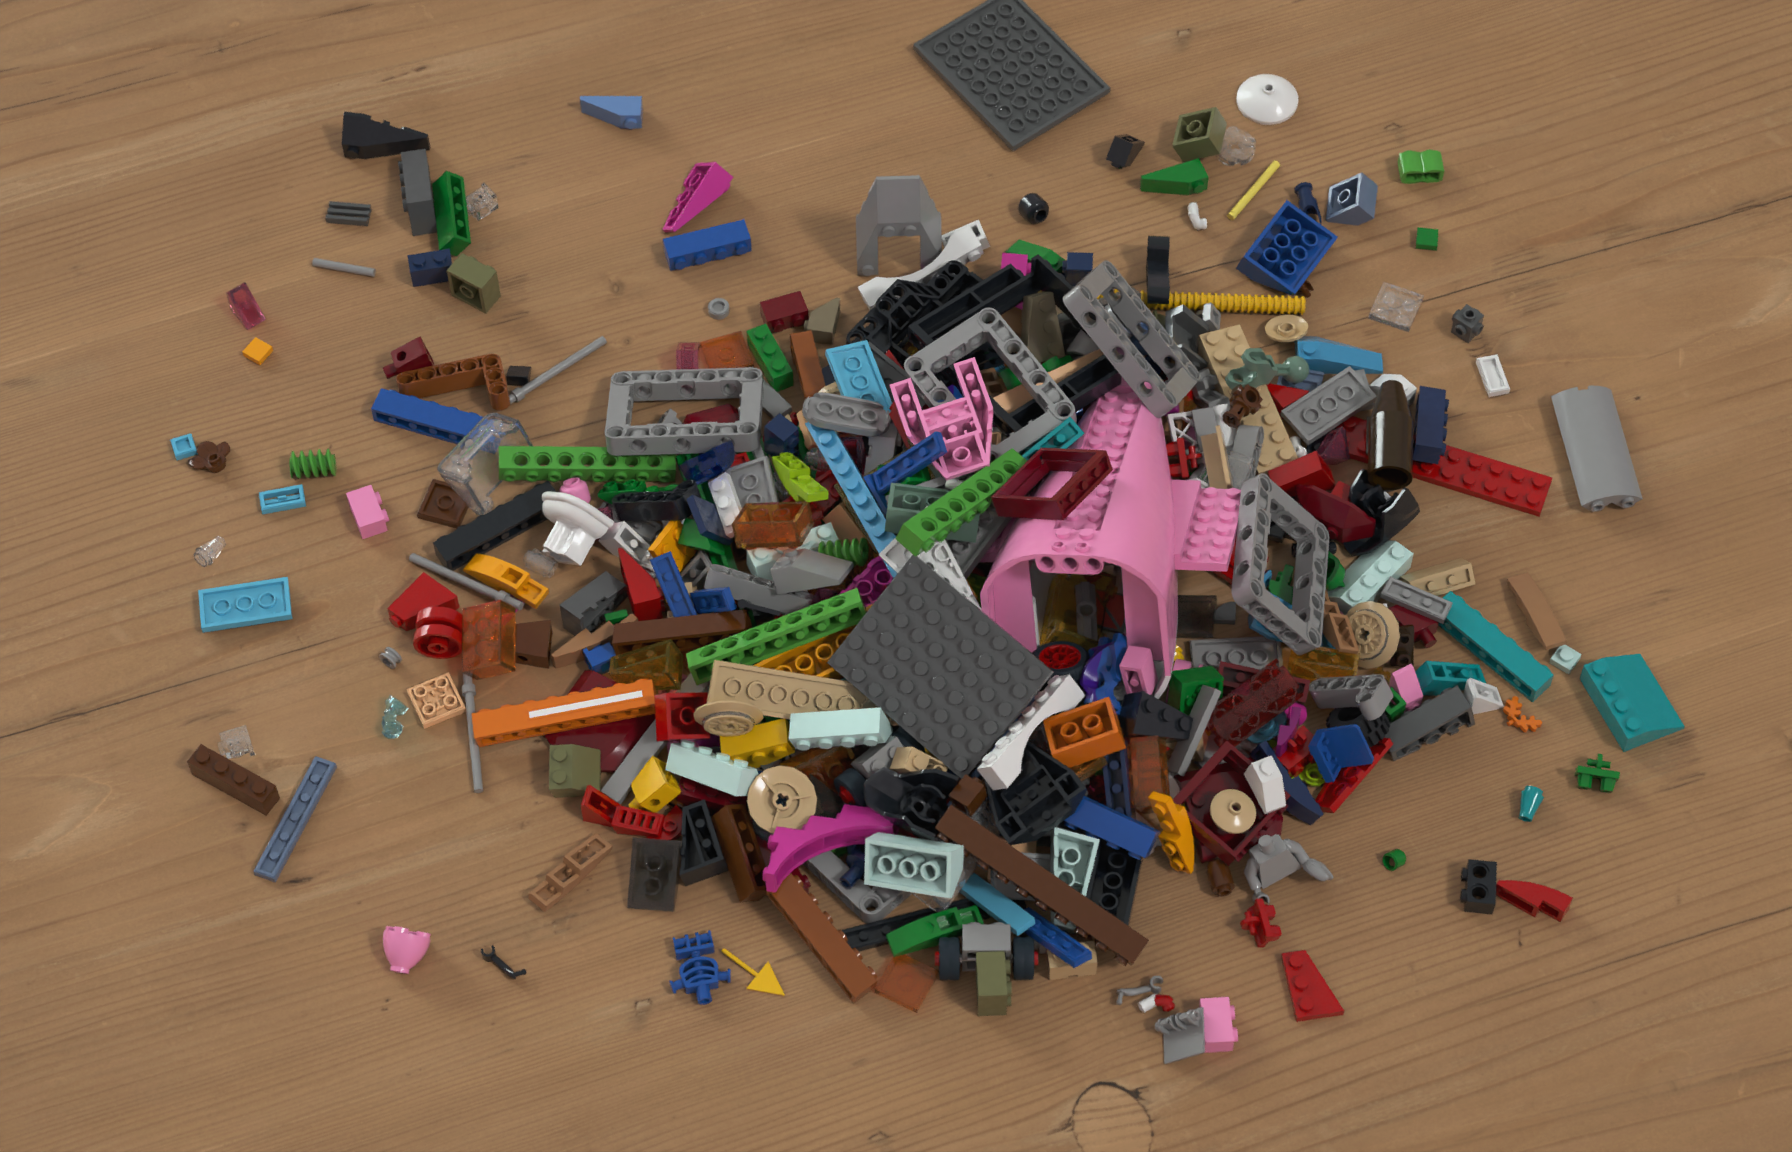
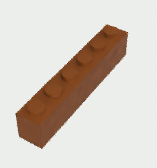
[766,873,878,1004]

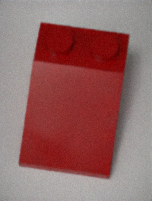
[618,548,666,621]

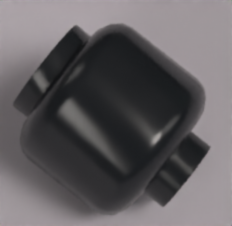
[1018,193,1049,224]

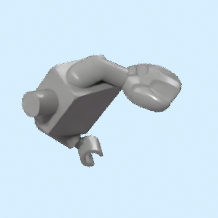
[1244,834,1333,904]

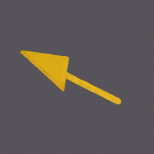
[721,948,785,996]

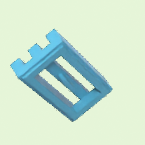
[259,484,306,514]

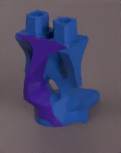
[1080,633,1127,720]

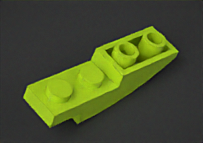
[772,452,828,503]

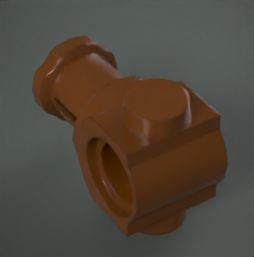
[1223,384,1263,428]

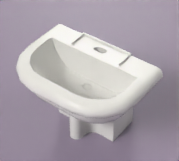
[542,491,614,566]

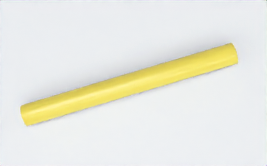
[1227,160,1280,221]

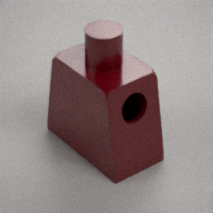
[383,336,435,379]
[1388,605,1439,648]

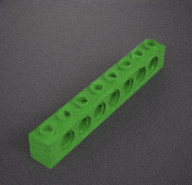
[499,446,676,483]
[895,448,1027,557]
[686,588,867,685]

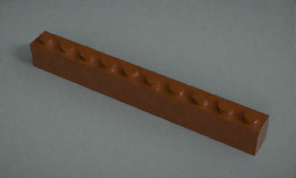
[935,805,1149,966]

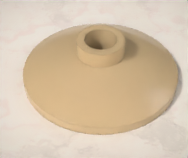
[1265,315,1308,342]
[1210,789,1256,834]

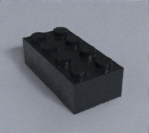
[1086,837,1143,926]

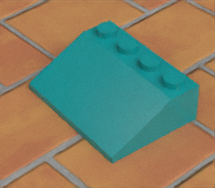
[1579,654,1685,752]

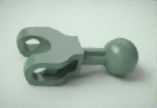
[1225,348,1309,390]

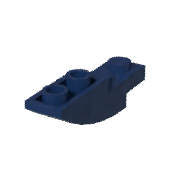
[1249,741,1324,825]

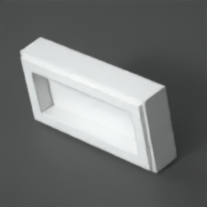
[1476,355,1510,397]

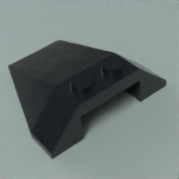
[980,741,1087,845]

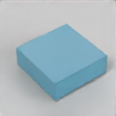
[170,433,198,461]

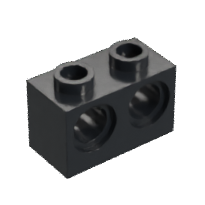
[1460,859,1497,915]

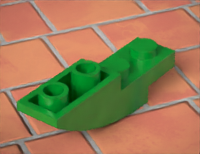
[597,479,678,504]
[886,905,984,957]

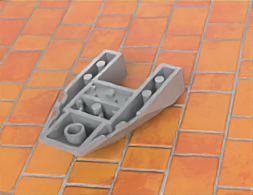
[856,175,942,276]

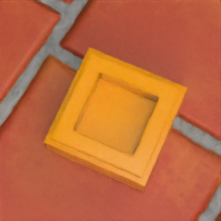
[242,337,273,365]

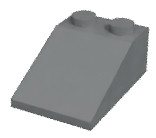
[770,548,854,595]

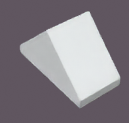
[1463,678,1504,715]

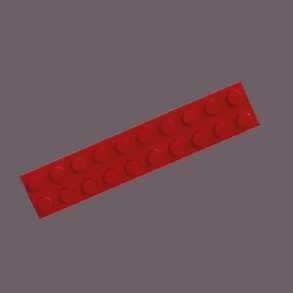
[1329,416,1553,517]

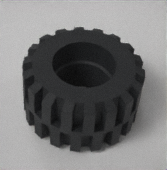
[1326,707,1390,748]

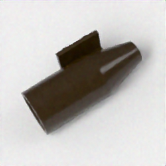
[1366,380,1413,490]

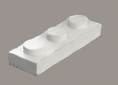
[708,472,748,538]

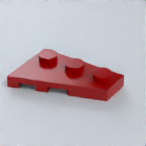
[1281,950,1344,1022]

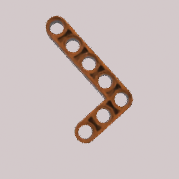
[396,354,510,411]

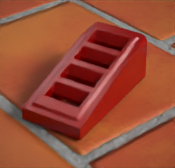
[611,806,665,837]

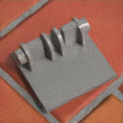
[1155,1007,1205,1064]

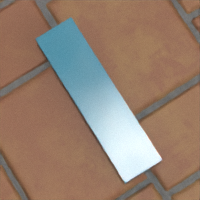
[957,873,1036,936]

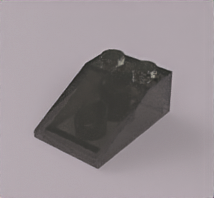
[627,837,682,912]

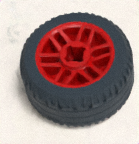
[1032,641,1090,691]

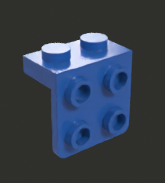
[1308,724,1374,783]

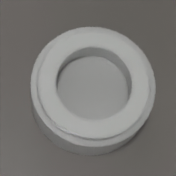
[708,298,730,320]

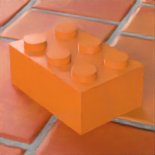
[1043,697,1126,768]

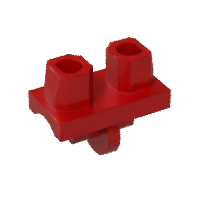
[1166,437,1203,480]
[1240,898,1282,948]

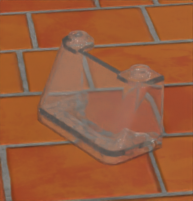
[437,413,533,516]

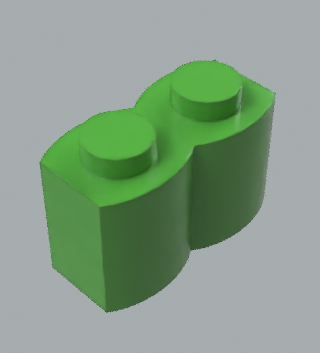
[1397,150,1444,184]

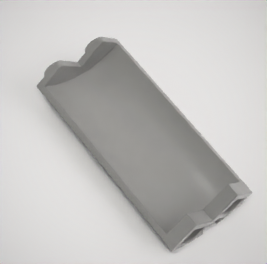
[1551,385,1643,512]

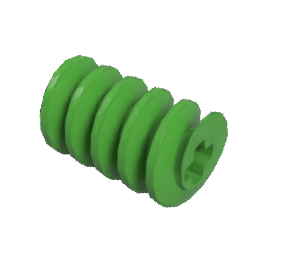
[289,448,336,479]
[818,537,869,567]

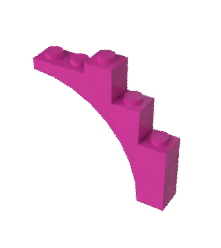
[763,804,900,893]

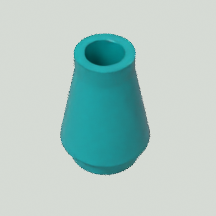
[1518,786,1544,822]

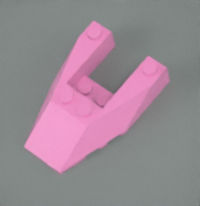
[890,357,993,481]

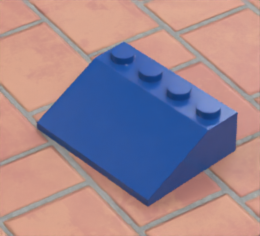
[1236,200,1338,296]

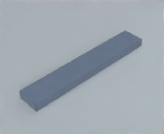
[253,756,337,883]

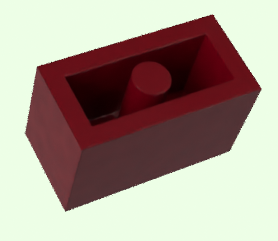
[760,291,809,333]

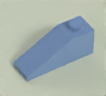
[580,96,643,129]

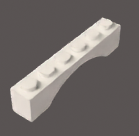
[858,225,984,311]
[977,674,1085,790]

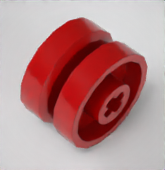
[413,607,466,659]

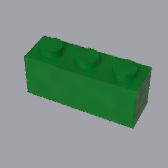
[746,323,794,392]

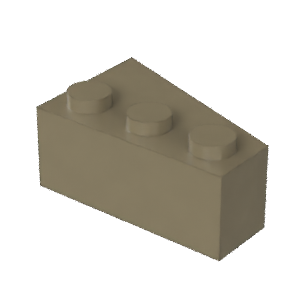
[1019,291,1065,363]

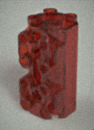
[1205,658,1304,748]

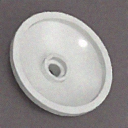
[1236,74,1298,125]

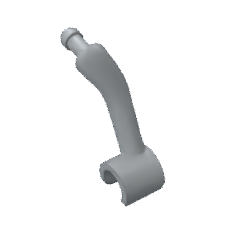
[1116,976,1163,1005]

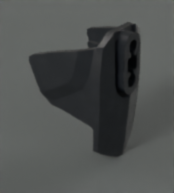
[1343,469,1420,556]
[863,767,959,840]

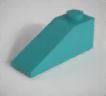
[1022,417,1085,461]
[1415,661,1487,696]

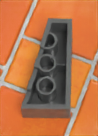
[1384,686,1475,761]

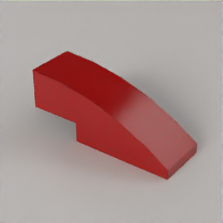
[1496,880,1573,922]

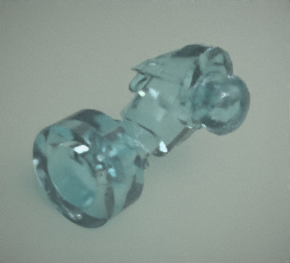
[381,694,408,739]

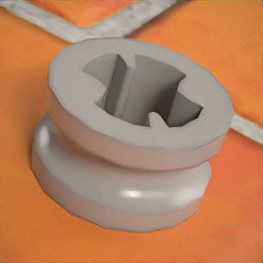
[379,647,402,669]

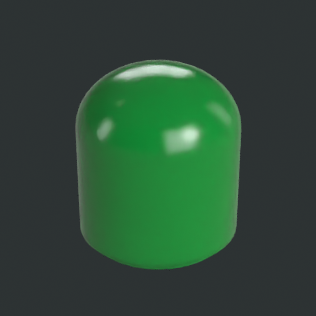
[1382,849,1406,871]

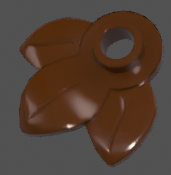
[188,441,230,473]

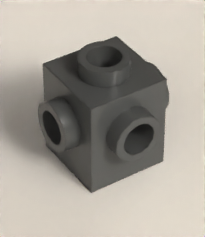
[1451,304,1484,343]

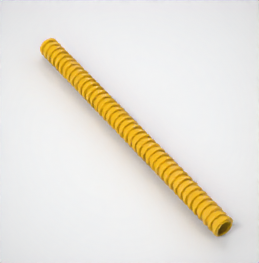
[1040,289,1306,315]

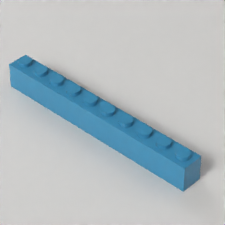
[805,422,897,579]

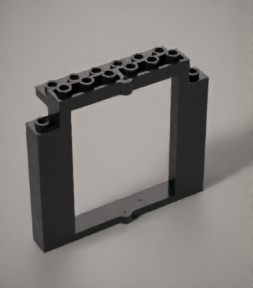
[908,254,1124,438]

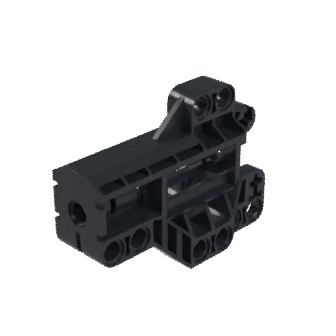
[846,260,983,387]

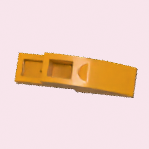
[463,553,549,609]
[1148,791,1194,874]

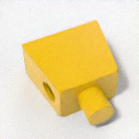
[628,756,682,813]

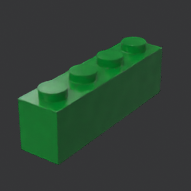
[432,171,471,257]

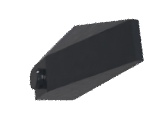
[342,111,430,159]

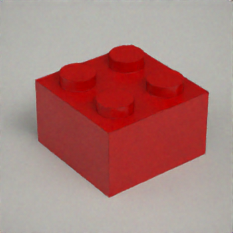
[654,692,710,742]

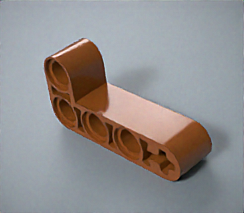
[790,330,825,400]

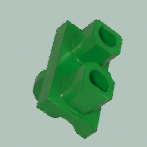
[1575,754,1620,793]

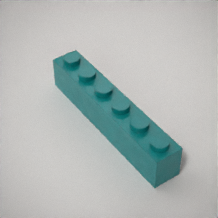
[1438,591,1554,702]

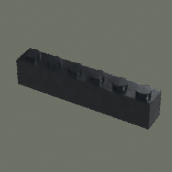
[433,481,556,571]

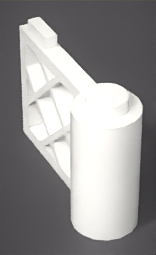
[1167,404,1237,458]

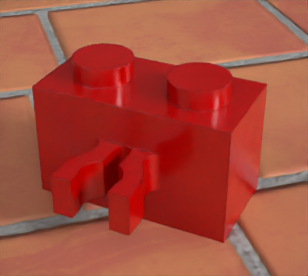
[1273,725,1316,777]

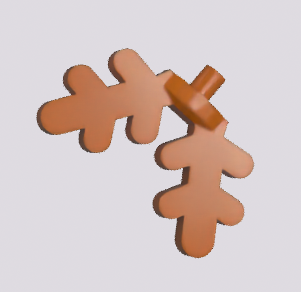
[1503,696,1542,733]

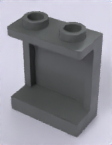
[1166,304,1209,371]

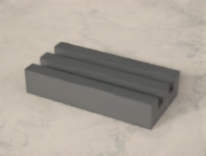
[326,201,372,226]

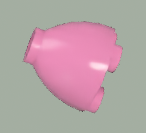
[383,926,431,974]

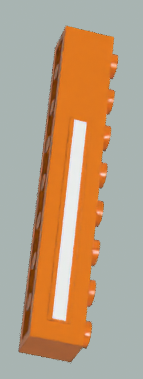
[471,679,656,747]

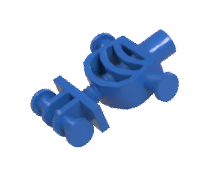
[669,930,731,1005]

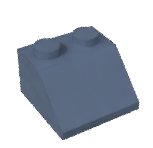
[1326,172,1378,226]

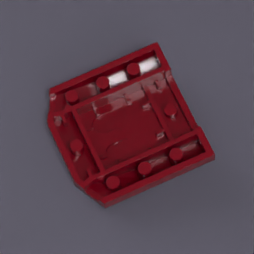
[542,670,655,774]
[1173,757,1283,863]

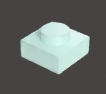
[1549,645,1582,675]

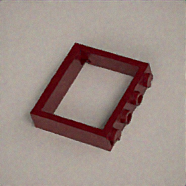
[991,448,1113,520]
[1172,741,1291,866]

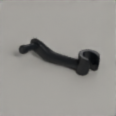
[481,945,527,980]

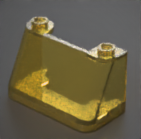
[1039,571,1118,654]

